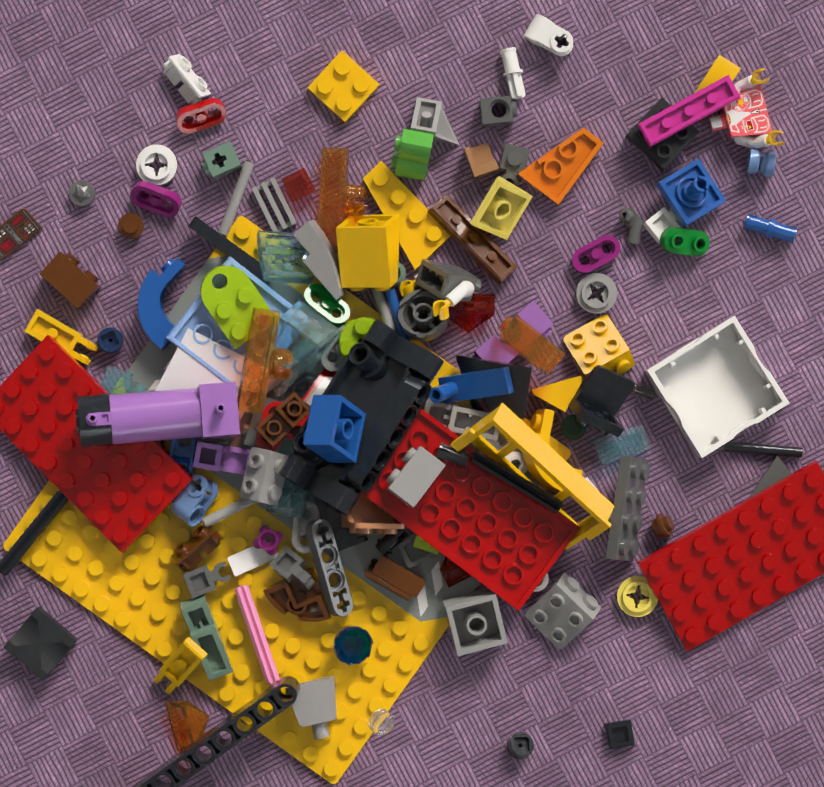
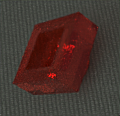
[282,168,316,203]

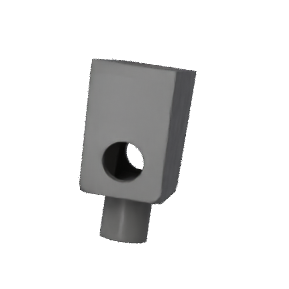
[285,675,337,739]

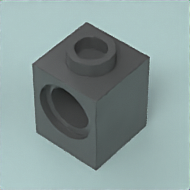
[479,95,517,128]

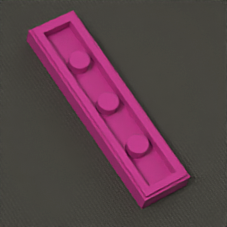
[637,75,741,148]

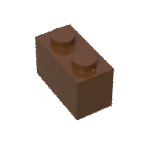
[40,252,101,310]

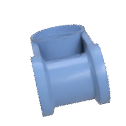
[171,474,219,527]

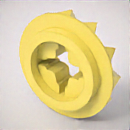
[617,576,658,617]

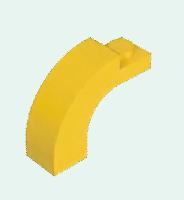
[522,409,583,493]

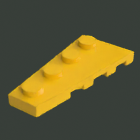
[363,161,451,270]

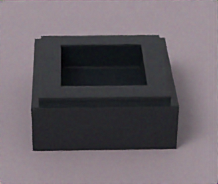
[605,719,635,749]

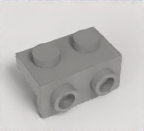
[239,447,289,507]

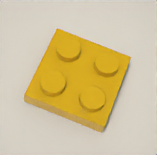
[307,50,380,123]

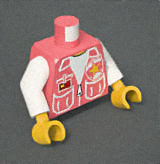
[708,68,785,149]

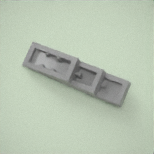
[422,400,499,441]

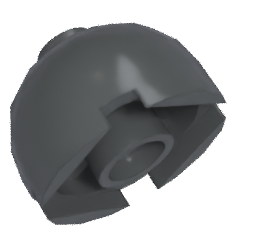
[398,290,449,342]

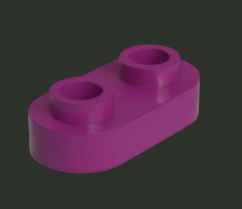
[130,181,182,217]
[571,235,620,273]

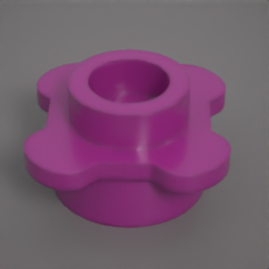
[253,525,283,555]

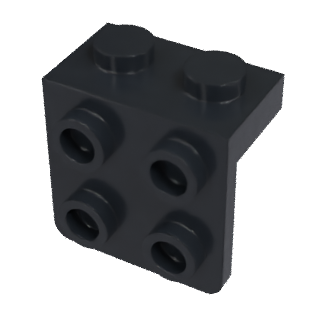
[568,365,635,437]

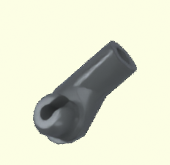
[619,208,643,245]

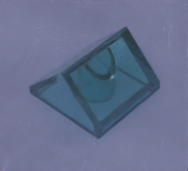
[269,300,341,372]

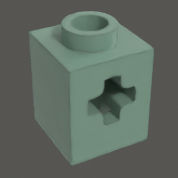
[201,141,242,180]

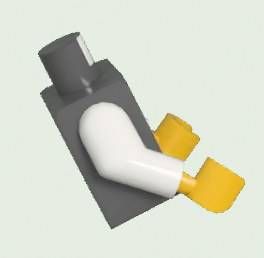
[400,259,481,320]

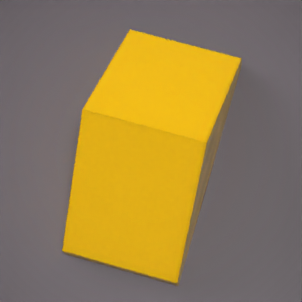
[531,375,583,412]

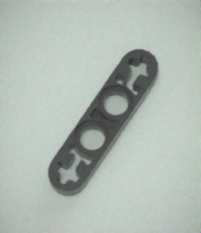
[306,519,353,617]

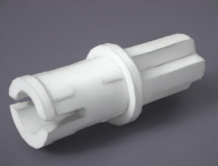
[500,47,525,100]

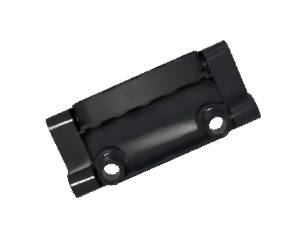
[279,319,444,516]

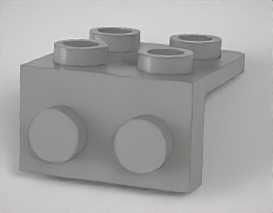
[525,572,601,649]

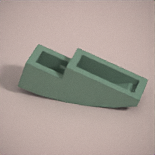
[180,594,233,681]

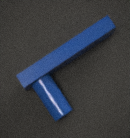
[429,367,514,403]

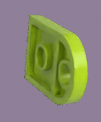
[200,265,277,349]

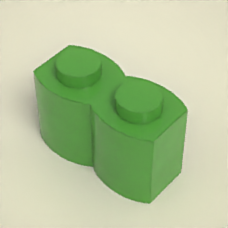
[391,129,434,181]

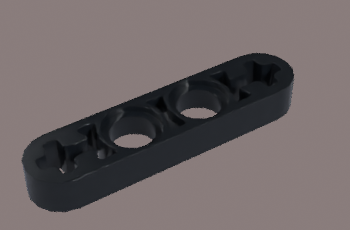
[188,216,276,285]

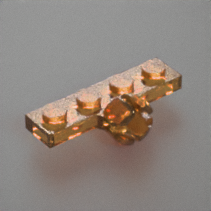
[318,147,367,251]
[237,307,293,414]

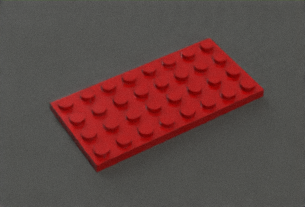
[0,335,194,553]
[362,409,580,611]
[637,460,824,652]

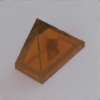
[165,700,209,751]

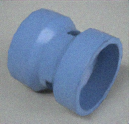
[746,148,776,177]

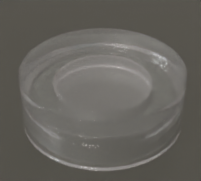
[368,709,395,736]

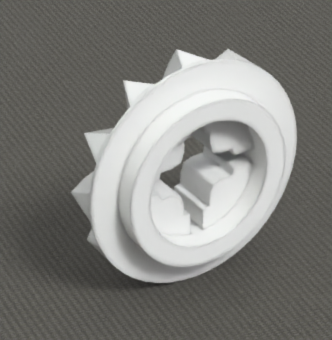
[136,145,178,185]

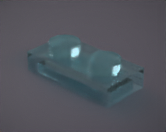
[593,425,651,465]

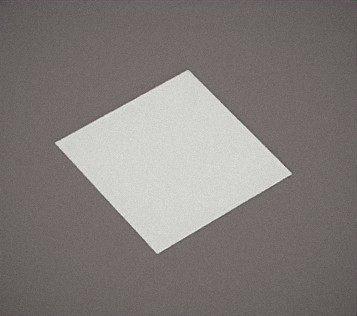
[155,328,267,445]

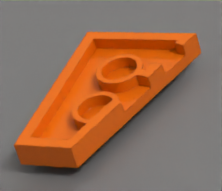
[517,128,604,205]

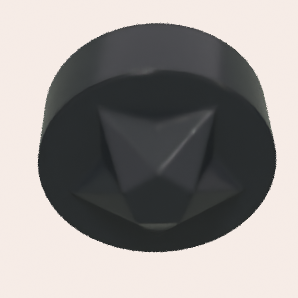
[507,732,534,759]

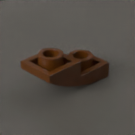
[254,391,309,448]

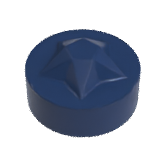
[97,328,124,353]

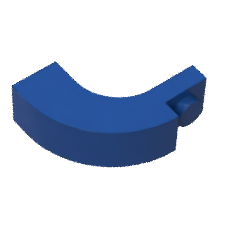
[138,258,188,350]

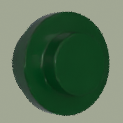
[560,415,586,440]

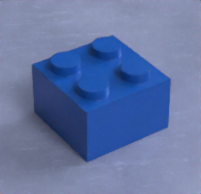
[303,395,366,463]

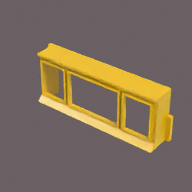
[451,403,614,550]

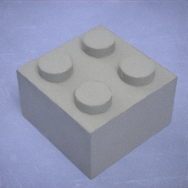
[386,446,446,508]
[442,588,508,656]

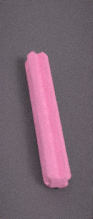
[235,585,280,684]

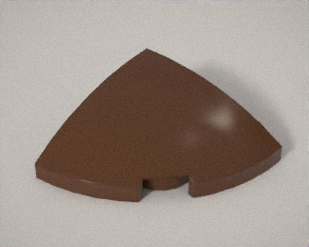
[263,567,331,622]

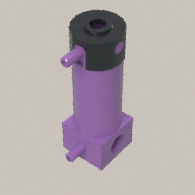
[75,382,240,448]

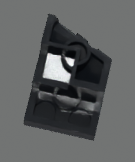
[456,354,532,419]

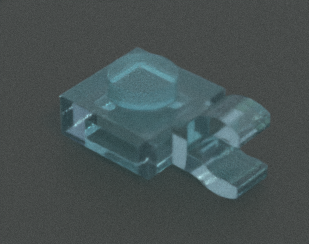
[101,366,148,394]

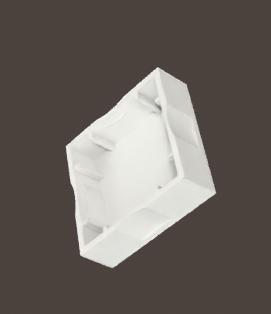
[644,316,789,458]

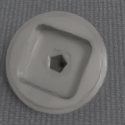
[69,180,95,207]

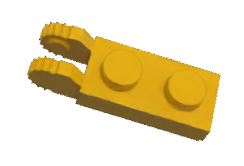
[25,309,99,365]
[153,637,207,694]

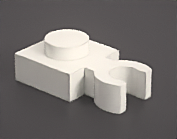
[643,207,680,244]

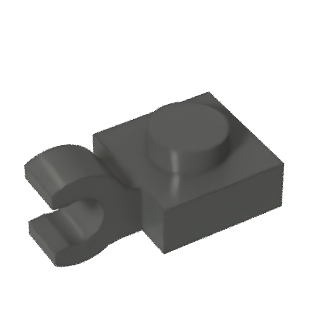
[269,546,315,590]

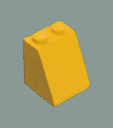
[336,214,400,291]

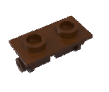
[171,525,223,573]

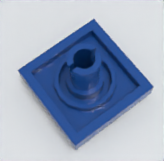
[656,158,726,228]

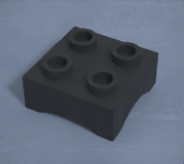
[625,97,699,171]
[3,606,79,681]

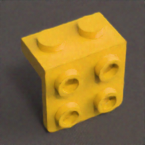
[563,315,635,380]

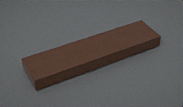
[428,194,518,285]

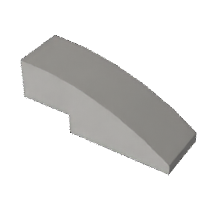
[293,220,346,300]

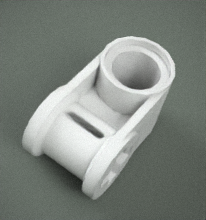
[523,14,573,57]

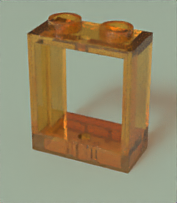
[498,314,565,376]

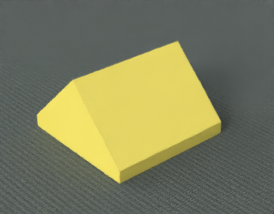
[470,176,533,240]

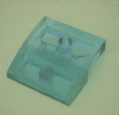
[257,230,315,284]

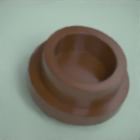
[118,213,144,239]
[652,513,674,538]

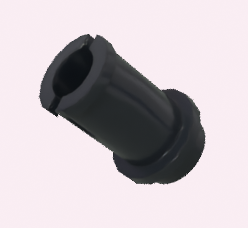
[436,442,470,469]
[375,529,408,556]

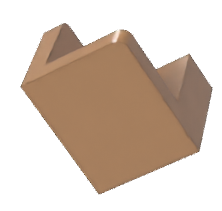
[464,143,499,180]

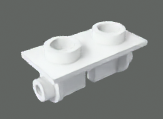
[162,54,211,104]

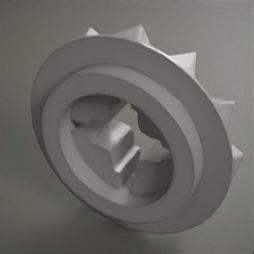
[576,273,617,314]

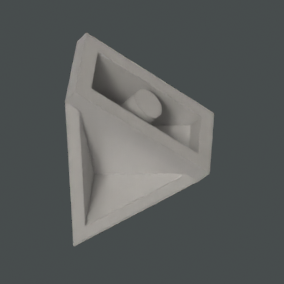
[410,97,460,145]

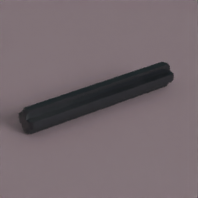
[470,450,563,513]
[0,491,69,576]

